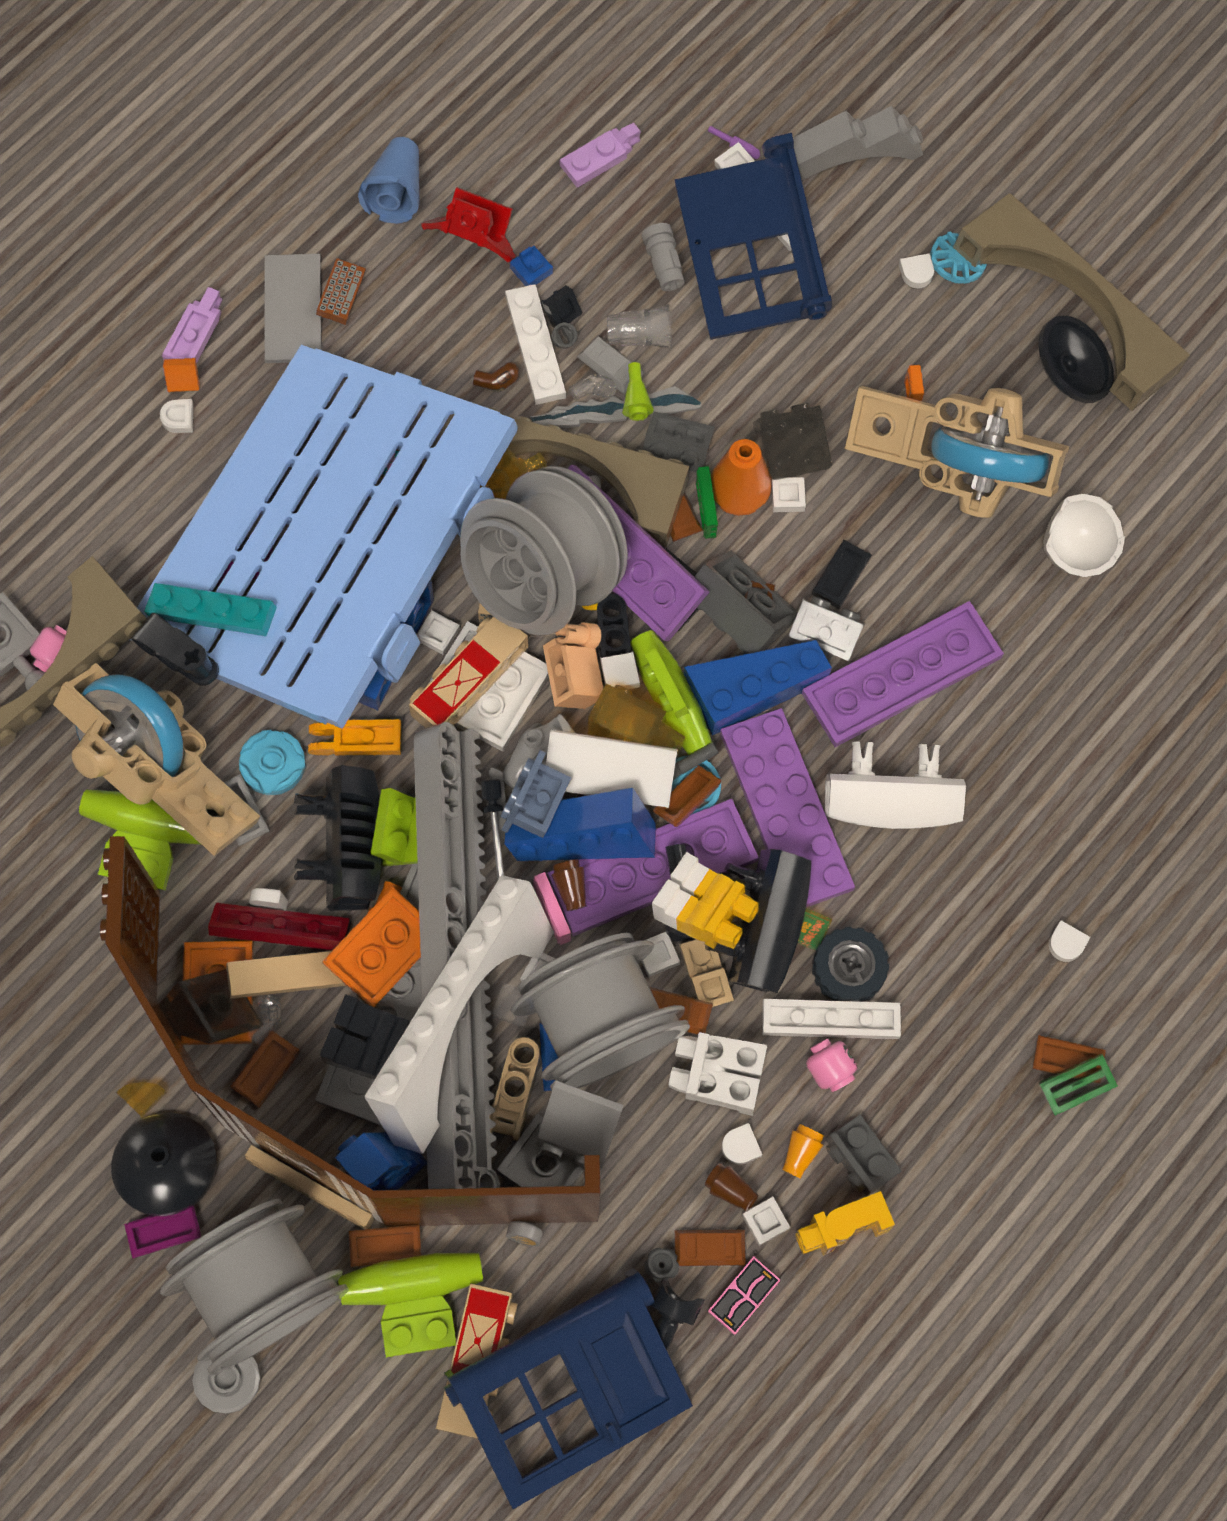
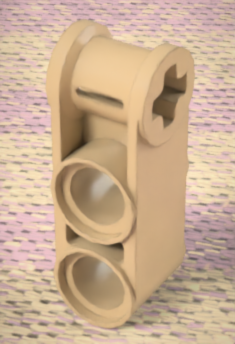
[489,1037,541,1141]

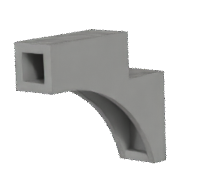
[793,106,923,181]

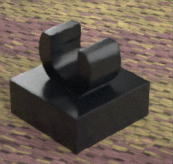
[541,285,582,331]

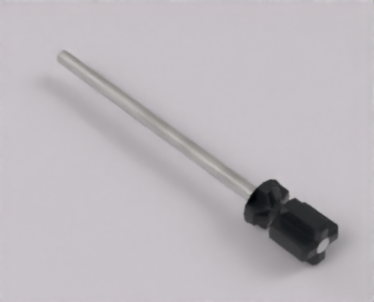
[481,779,504,880]

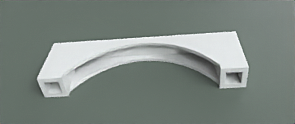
[364,875,554,1154]

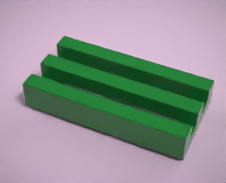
[695,466,718,539]
[1039,1054,1118,1116]

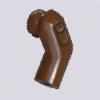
[473,362,519,392]

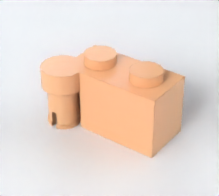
[543,622,605,709]

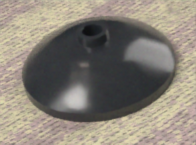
[1038,315,1114,403]
[111,1112,217,1216]

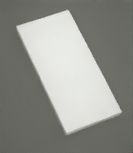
[546,729,677,808]

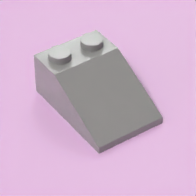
[536,1081,624,1170]

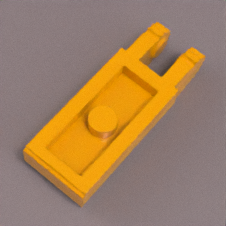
[308,719,401,756]

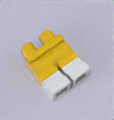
[652,852,759,949]

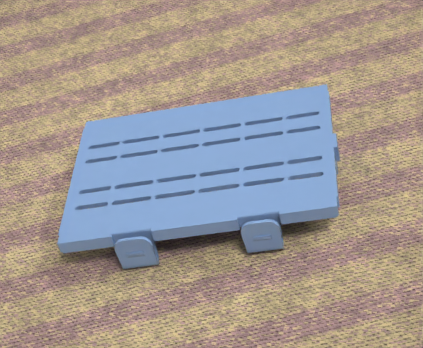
[129,345,518,728]

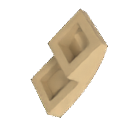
[679,939,734,1007]

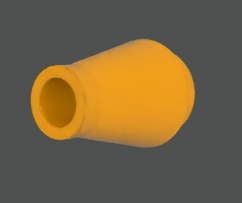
[782,1124,824,1179]

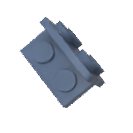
[500,750,571,838]

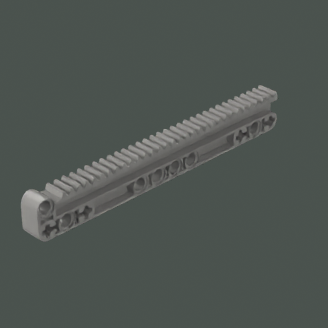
[414,722,500,1189]

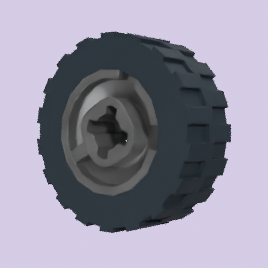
[812,926,889,1002]

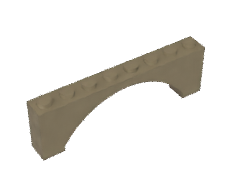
[953,193,1190,411]
[422,408,689,547]
[0,556,147,747]

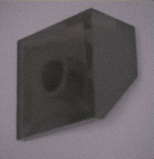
[158,969,263,1044]

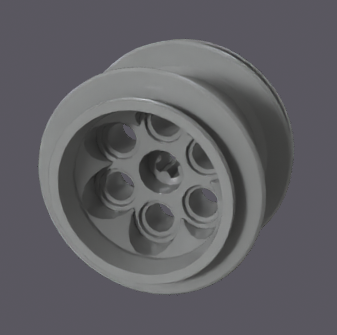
[460,466,628,636]
[511,933,690,1090]
[160,1199,349,1375]

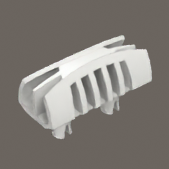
[825,742,966,829]

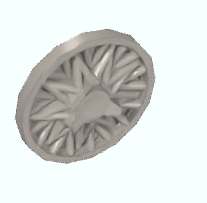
[192,1356,261,1414]

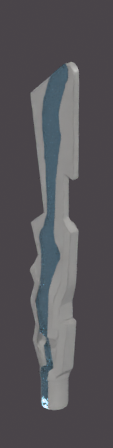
[530,386,702,428]

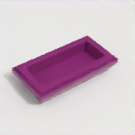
[124,1205,201,1259]

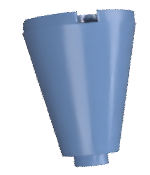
[358,137,420,224]

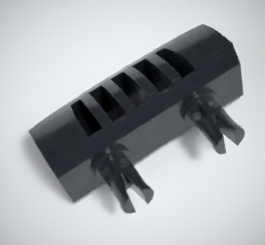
[294,765,382,911]
[705,849,811,993]

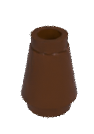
[551,859,587,911]
[705,1163,759,1212]

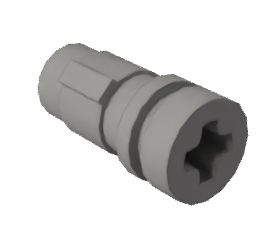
[641,223,685,291]

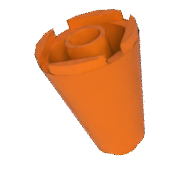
[710,439,772,516]

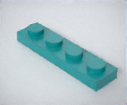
[144,583,277,636]

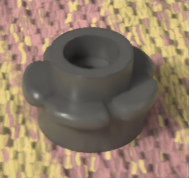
[644,1248,679,1283]

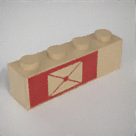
[409,616,528,728]
[436,1284,518,1439]

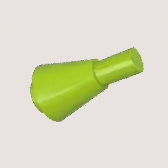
[622,362,654,421]

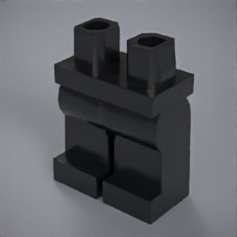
[319,994,410,1080]

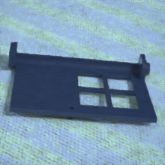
[674,133,832,340]
[443,1268,693,1509]

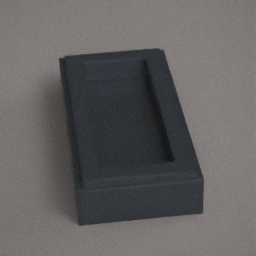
[812,540,872,610]

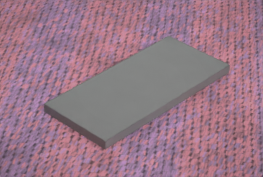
[265,254,321,363]

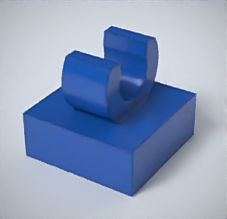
[510,246,553,286]

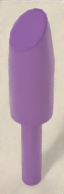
[708,126,760,159]

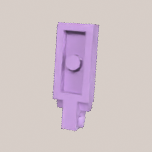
[560,123,641,187]
[162,287,222,363]

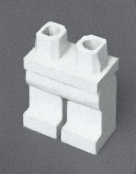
[668,1032,767,1116]

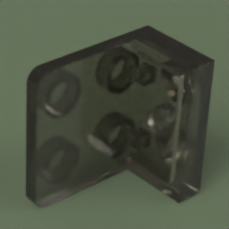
[753,403,832,480]

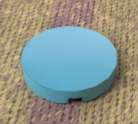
[239,730,306,795]

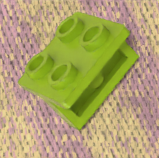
[371,788,418,867]

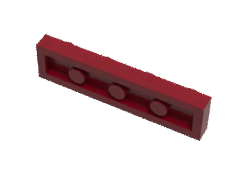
[208,903,350,950]

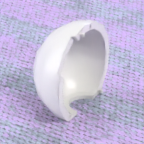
[1043,494,1125,577]

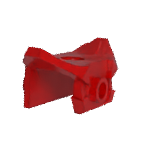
[421,187,516,263]

